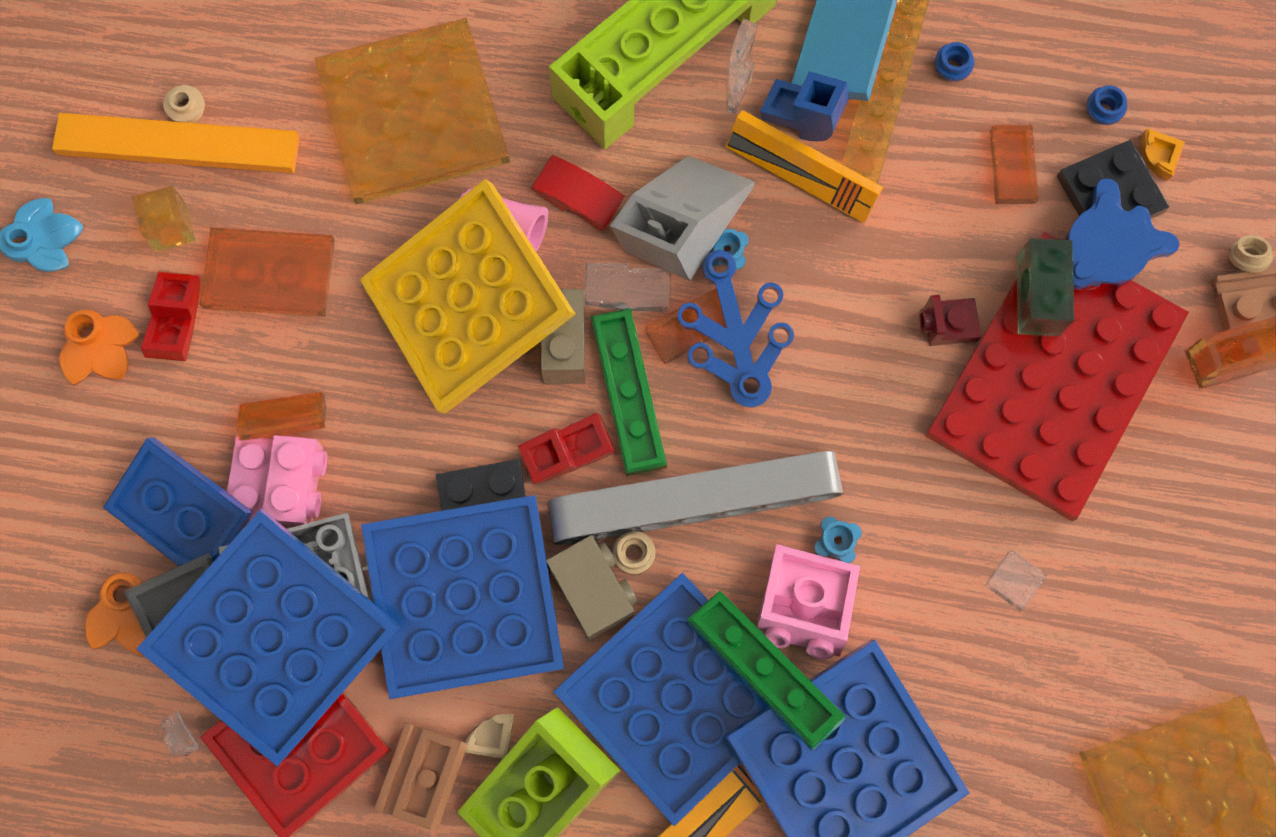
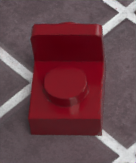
[919,295,981,346]

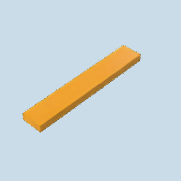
[52,113,300,174]

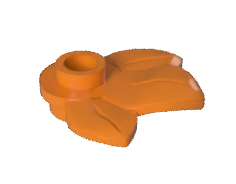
[59,310,139,385]
[85,572,146,656]

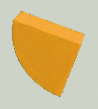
[1141,128,1185,181]

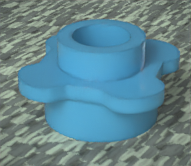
[709,229,749,270]
[814,516,862,564]

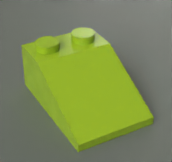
[457,707,621,837]

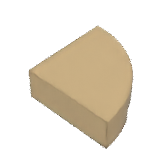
[465,714,515,759]

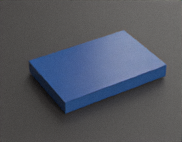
[103,437,253,566]

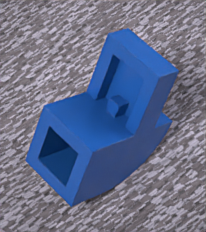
[760,71,849,142]

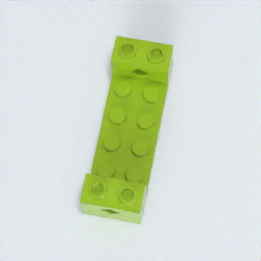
[549,0,777,150]

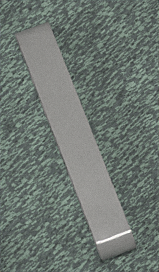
[547,451,844,545]

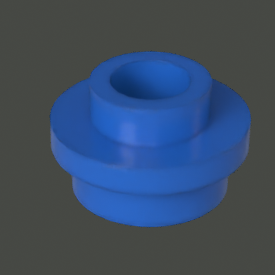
[934,42,975,81]
[1086,85,1127,125]

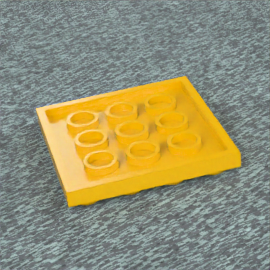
[359,179,576,414]

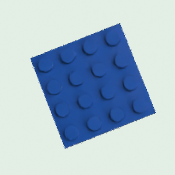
[361,495,564,699]
[137,509,400,767]
[554,573,768,826]
[724,639,970,837]

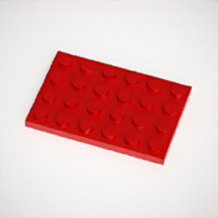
[925,232,1189,522]

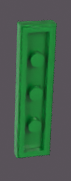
[591,308,667,476]
[688,590,845,751]

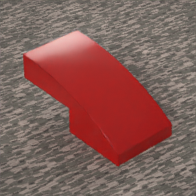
[530,155,625,231]
[141,272,200,361]
[518,412,616,485]

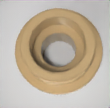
[163,85,205,123]
[1229,235,1273,273]
[613,531,656,575]

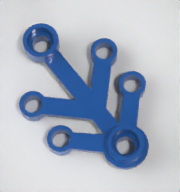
[677,250,794,408]

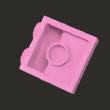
[227,435,327,527]
[756,544,860,660]

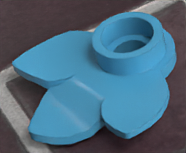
[0,198,83,272]

